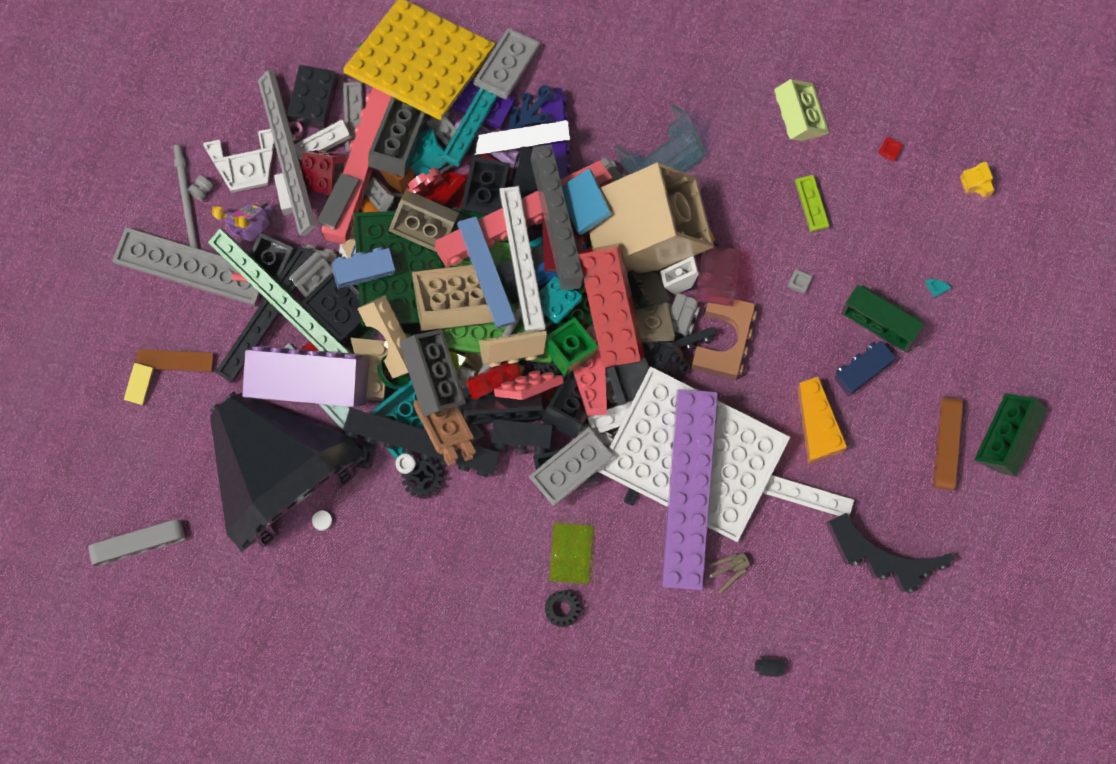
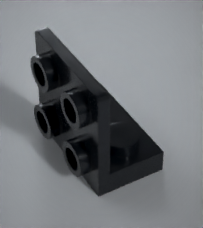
[647,341,692,382]

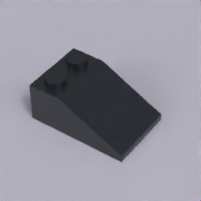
[461,156,510,215]
[541,371,589,438]

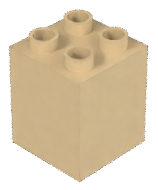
[588,162,714,276]

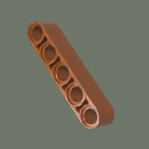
[933,396,963,491]

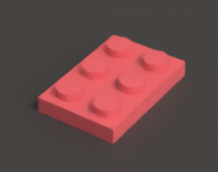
[494,371,563,400]

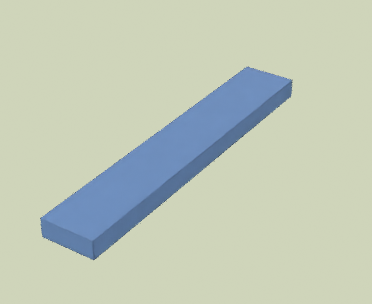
[457,217,515,329]

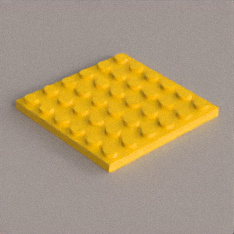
[343,0,495,120]

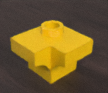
[960,161,994,199]

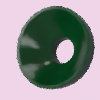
[377,355,410,389]

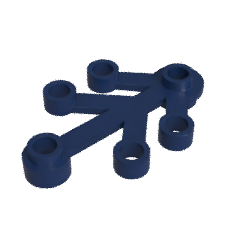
[504,84,554,131]

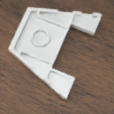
[203,129,274,193]

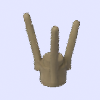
[708,553,750,594]

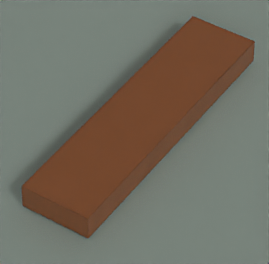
[136,349,214,373]

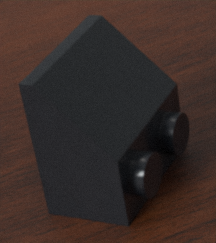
[250,233,297,280]

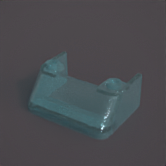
[614,103,705,174]

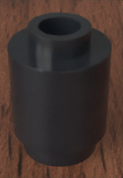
[755,656,785,678]

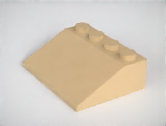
[412,265,494,331]

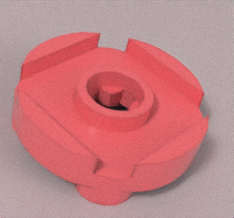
[406,168,443,196]

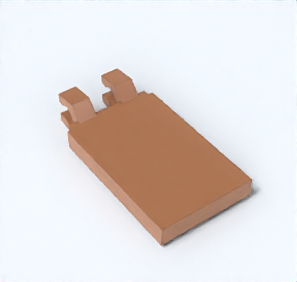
[413,400,475,466]

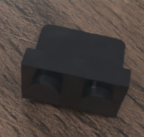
[605,357,649,406]

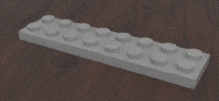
[112,227,260,306]

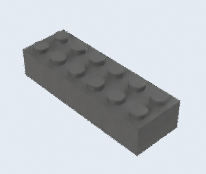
[368,96,428,177]

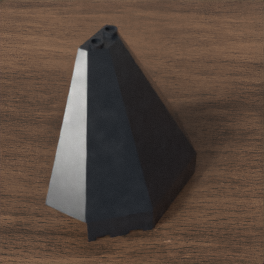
[210,392,366,552]

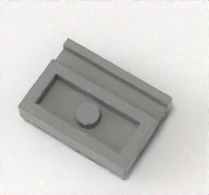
[289,252,333,297]

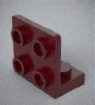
[302,150,347,194]

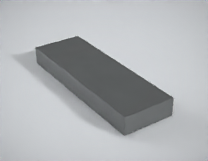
[317,173,359,230]

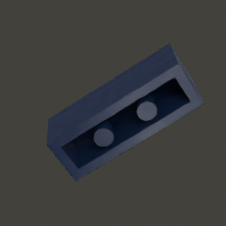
[834,341,896,396]

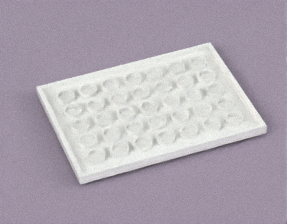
[598,367,790,542]

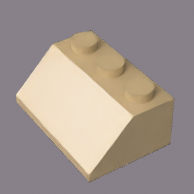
[479,331,546,367]

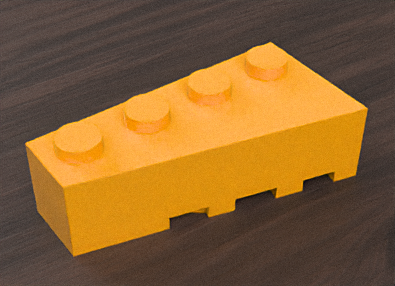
[797,377,847,465]

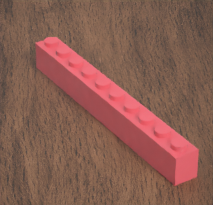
[322,86,391,244]
[435,160,612,267]

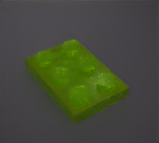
[549,523,592,585]

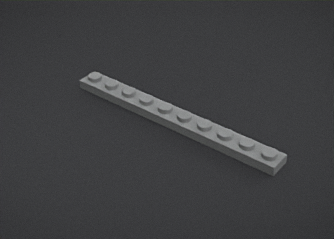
[258,70,316,236]

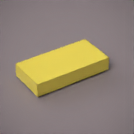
[124,363,154,405]

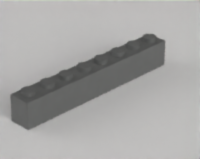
[530,145,583,291]

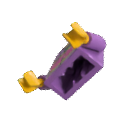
[212,203,272,241]

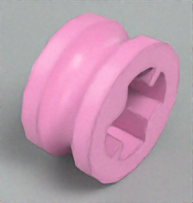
[288,122,303,140]

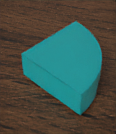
[924,279,951,298]

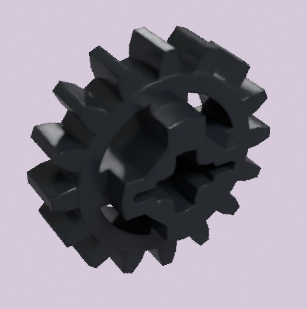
[401,457,444,499]

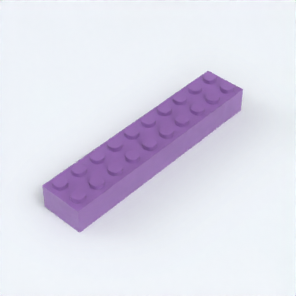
[661,389,717,590]

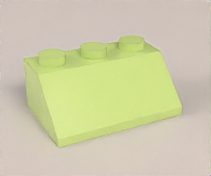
[774,79,829,141]

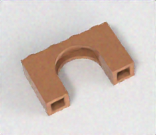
[691,293,757,380]

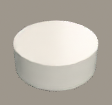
[396,454,415,474]
[312,511,332,531]

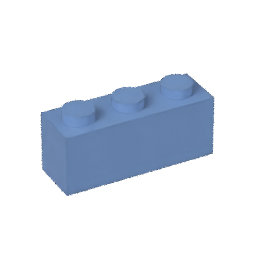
[331,247,395,289]

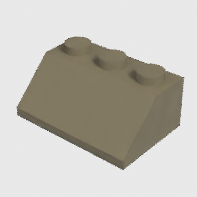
[388,190,459,252]

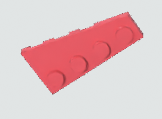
[573,346,607,416]

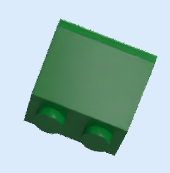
[545,317,599,376]

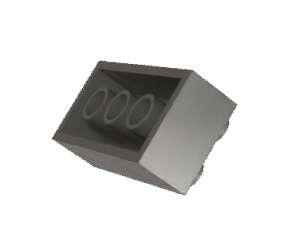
[399,329,466,417]

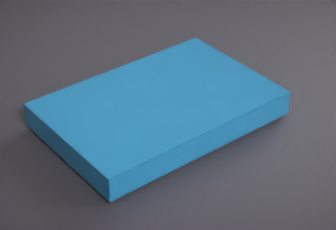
[562,168,612,235]

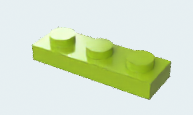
[795,175,829,233]

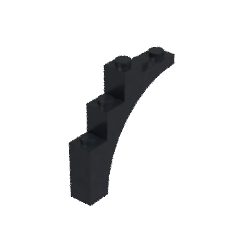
[825,513,954,594]

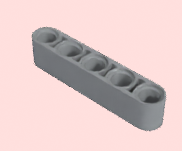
[88,520,186,566]

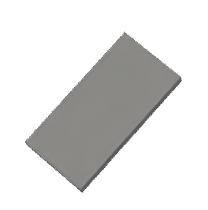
[474,28,540,100]
[529,427,614,507]

